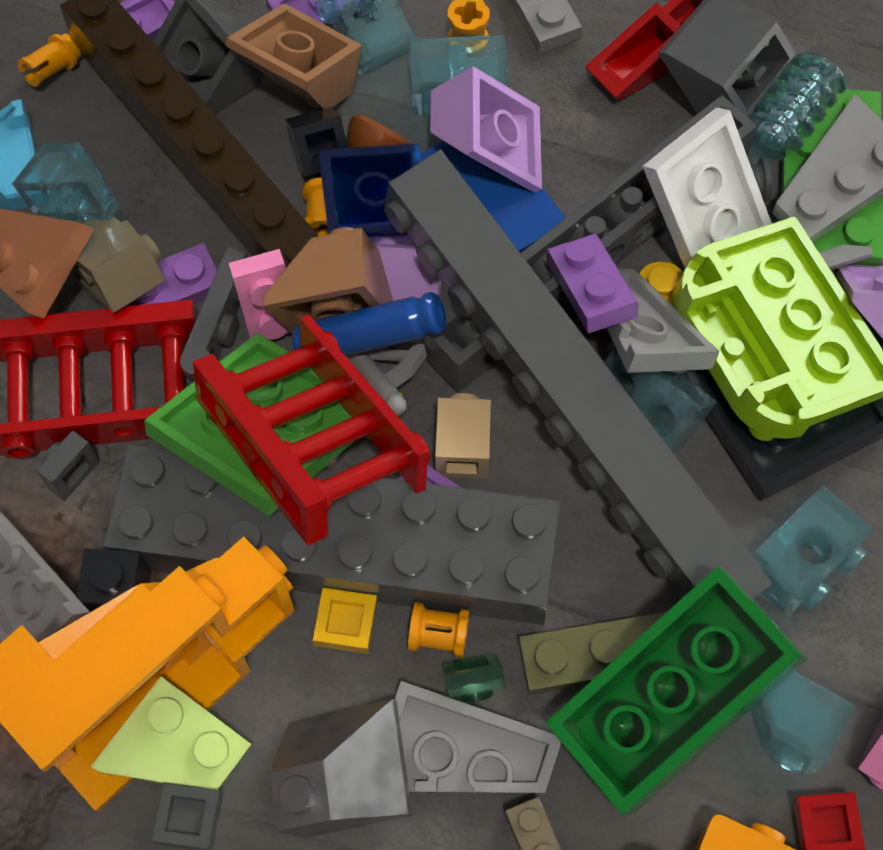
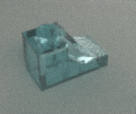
[12,142,120,220]

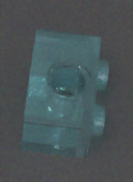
[751,485,873,618]

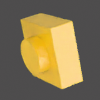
[312,588,378,654]

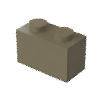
[70,210,166,313]

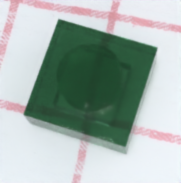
[442,653,506,702]

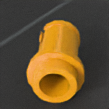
[18,33,81,87]

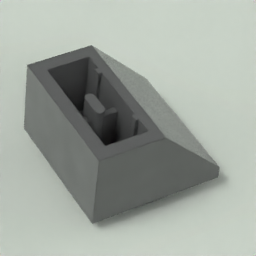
[658,0,799,119]

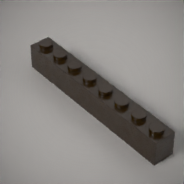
[60,0,318,268]

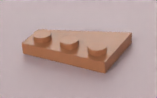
[0,208,95,319]

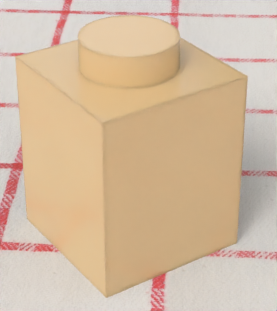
[435,393,491,478]

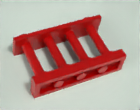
[0,300,198,459]
[193,314,430,546]

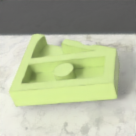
[91,677,252,790]

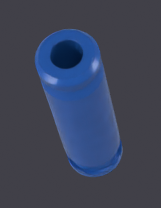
[292,292,446,356]

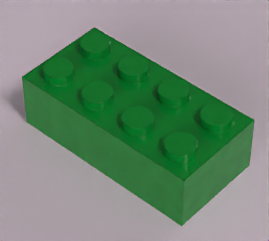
[546,565,808,815]

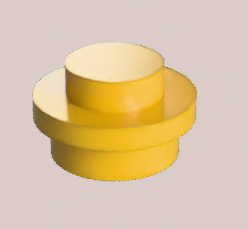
[639,261,683,305]

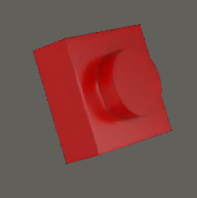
[793,792,865,850]

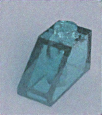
[750,671,855,776]

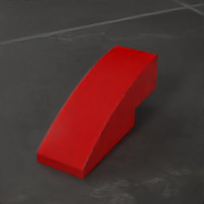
[585,0,703,101]

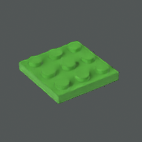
[144,333,354,516]

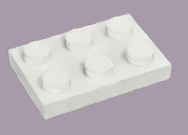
[643,107,772,269]

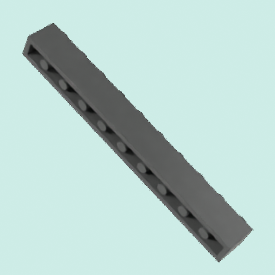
[384,149,773,601]

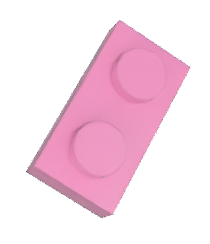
[229,249,291,340]

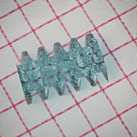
[747,52,848,160]

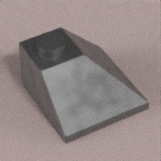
[270,699,412,838]

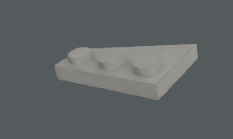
[772,94,883,243]
[606,269,720,373]

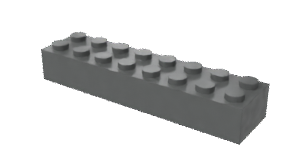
[104,444,560,625]

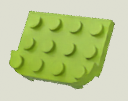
[671,216,883,441]

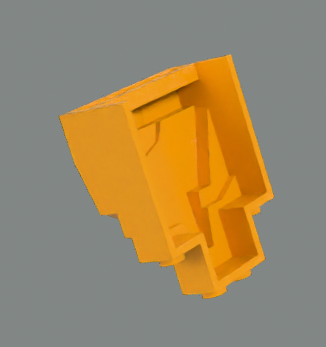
[0,536,295,813]

